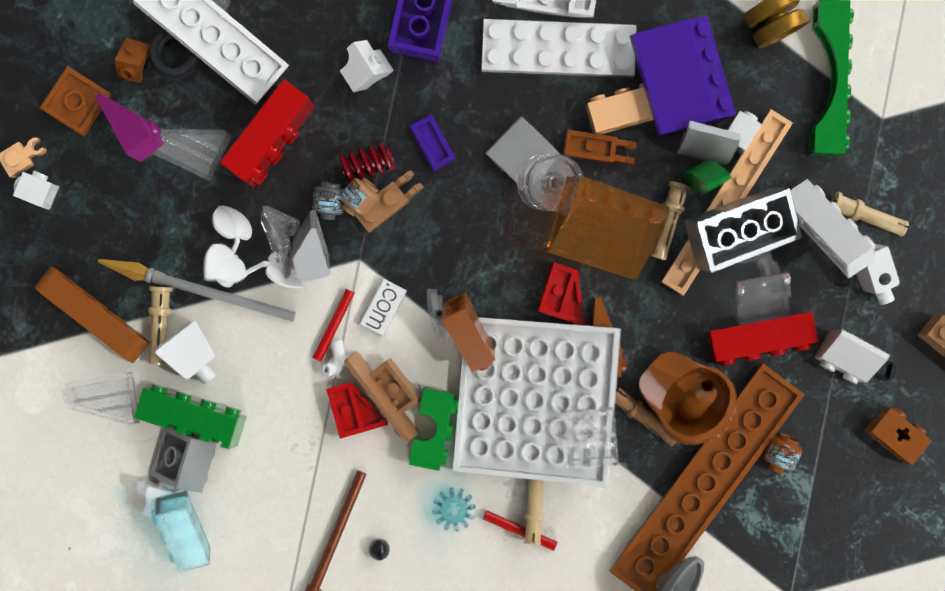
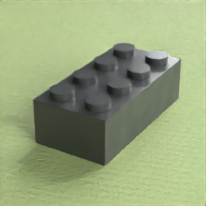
[684,187,802,273]

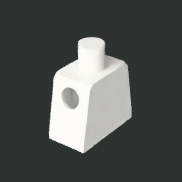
[856,244,900,305]
[152,320,216,384]

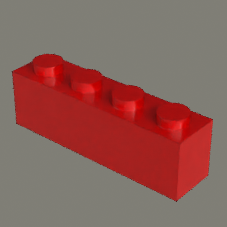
[706,312,818,366]

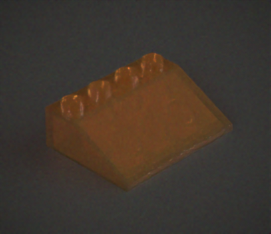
[546,176,669,280]

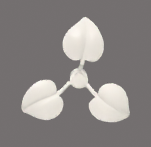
[204,206,304,289]

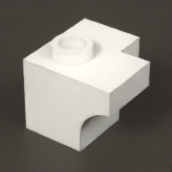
[340,40,394,92]
[135,479,181,522]

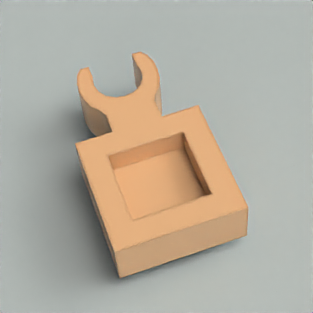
[0,138,47,178]

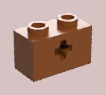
[864,407,932,465]

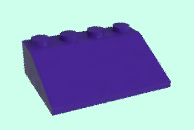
[629,16,736,135]

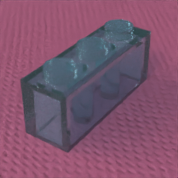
[151,490,211,572]

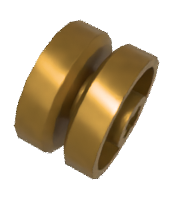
[743,0,811,49]

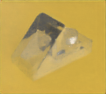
[260,206,300,263]

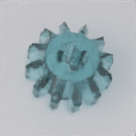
[432,487,476,532]

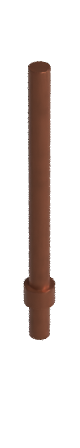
[305,470,367,591]

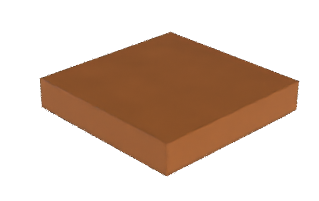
[40,66,112,137]

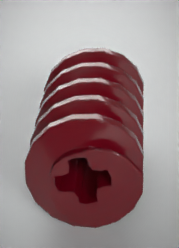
[339,141,395,181]

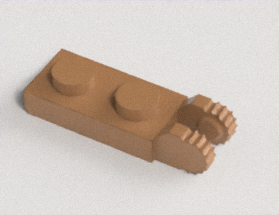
[355,170,424,233]

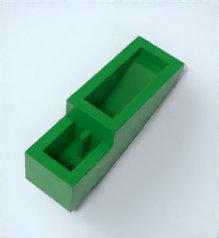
[681,160,732,196]

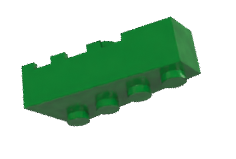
[134,384,247,449]

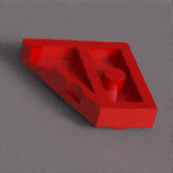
[536,262,585,326]
[326,382,388,439]

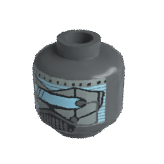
[312,182,345,220]

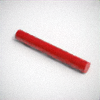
[312,289,355,362]
[483,510,558,551]

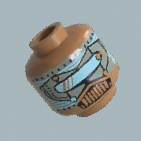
[341,177,379,216]

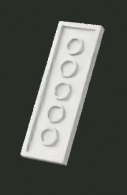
[133,0,289,105]
[482,19,636,78]

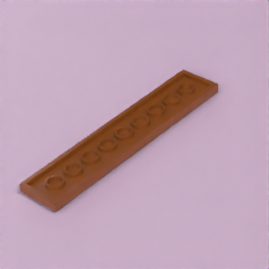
[609,363,805,591]

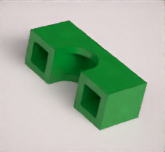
[409,387,459,471]

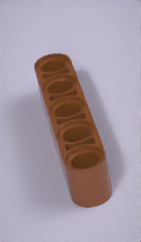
[34,266,150,364]

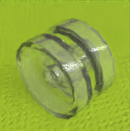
[517,154,584,212]

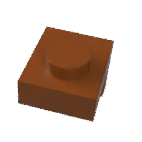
[115,38,151,83]

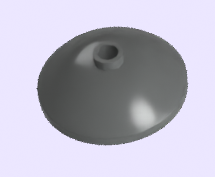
[656,556,704,591]

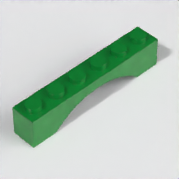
[808,0,854,157]

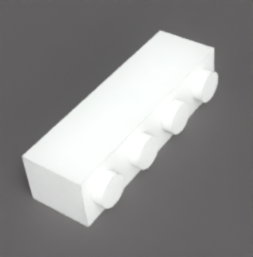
[790,179,875,278]

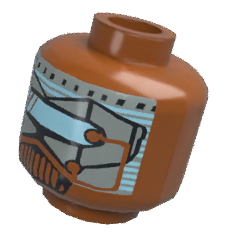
[764,433,802,474]

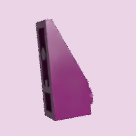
[95,93,164,162]

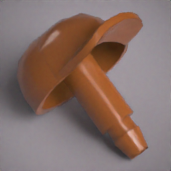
[638,352,737,445]

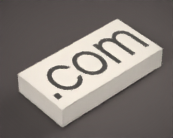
[360,279,407,336]

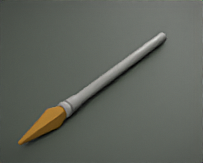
[98,259,296,322]

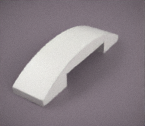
[492,0,596,17]

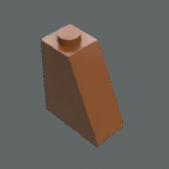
[441,292,495,372]

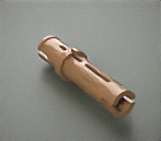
[615,387,677,447]

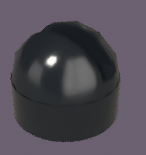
[875,360,897,381]
[369,539,390,560]

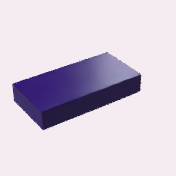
[409,114,456,171]

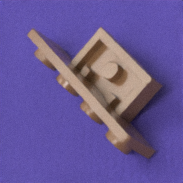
[344,352,422,443]

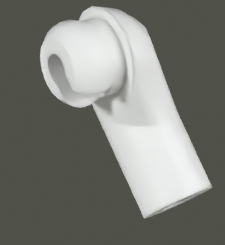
[322,340,346,377]

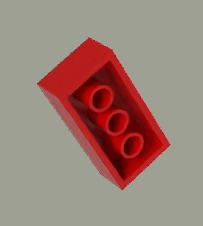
[220,79,315,188]

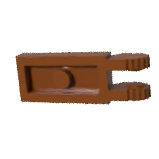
[563,130,637,165]

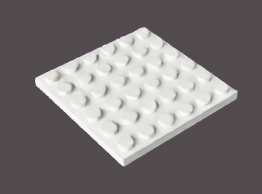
[453,317,621,487]

